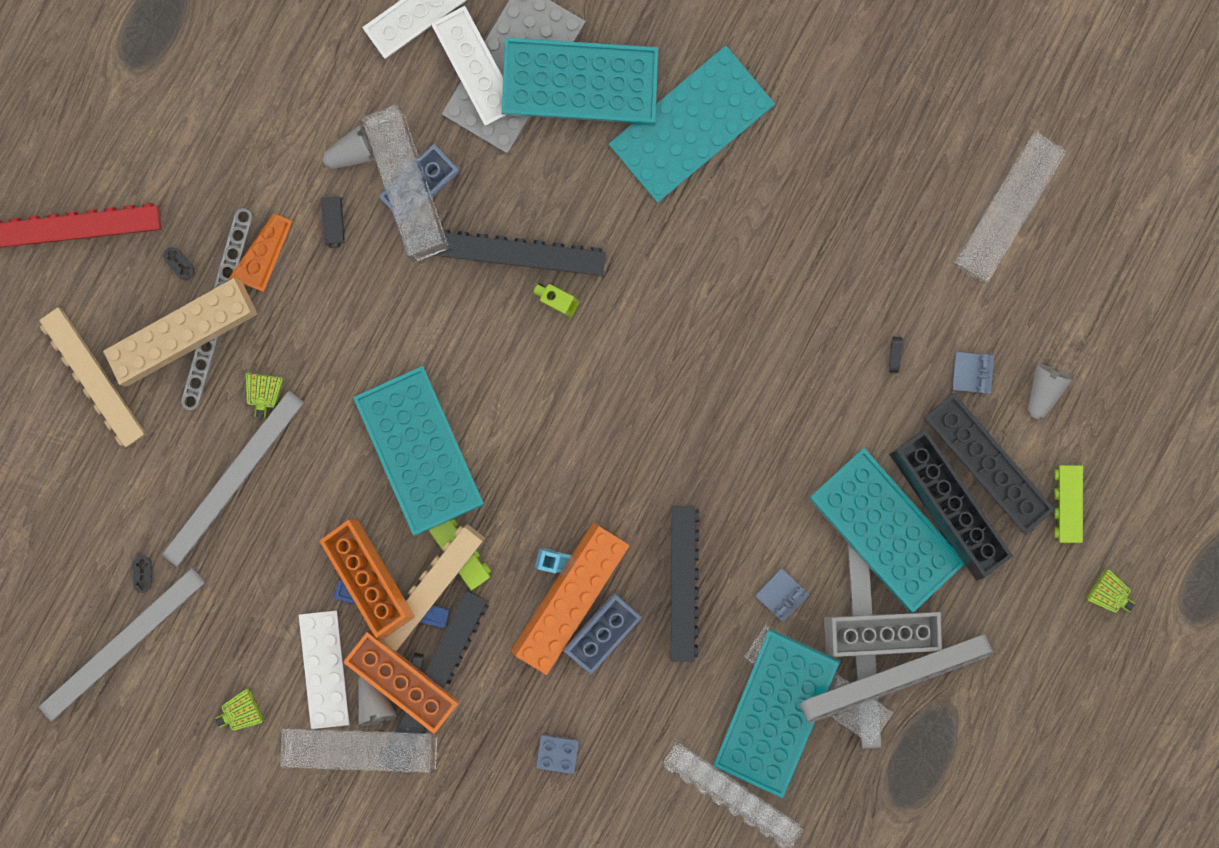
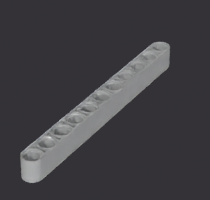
[181,208,254,410]
[162,391,305,567]
[847,542,881,749]
[38,568,206,722]
[800,635,994,723]

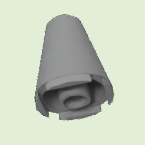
[322,125,378,169]
[1027,364,1072,419]
[358,677,397,726]

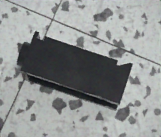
[321,196,345,248]

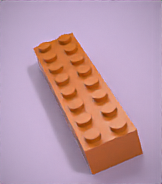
[511,522,630,675]

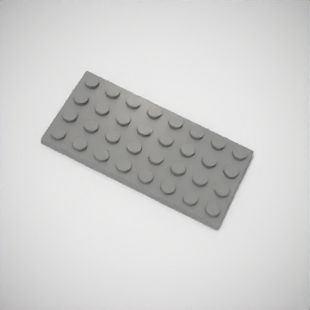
[442,0,586,154]

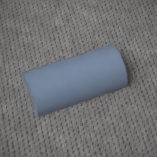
[379,144,460,224]
[563,593,642,674]

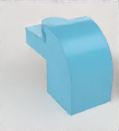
[535,548,572,573]

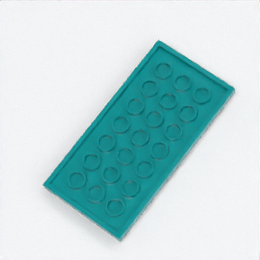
[501,37,658,124]
[609,46,775,203]
[353,366,484,537]
[809,448,964,613]
[713,629,841,799]

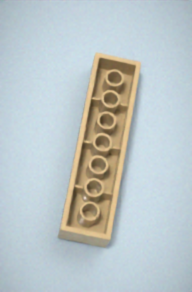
[103,278,258,386]

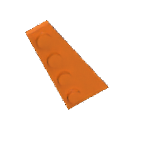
[229,213,293,292]

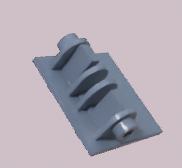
[952,352,994,394]
[755,568,809,622]
[536,734,579,774]

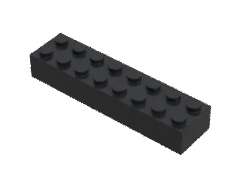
[923,393,1055,535]
[889,429,1013,581]
[671,506,699,662]

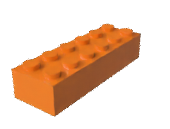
[320,520,415,638]
[343,630,460,734]

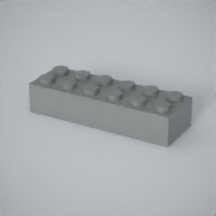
[824,611,942,657]

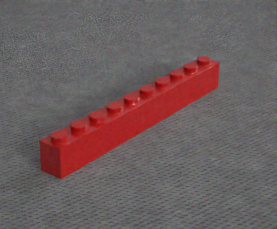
[0,203,162,248]

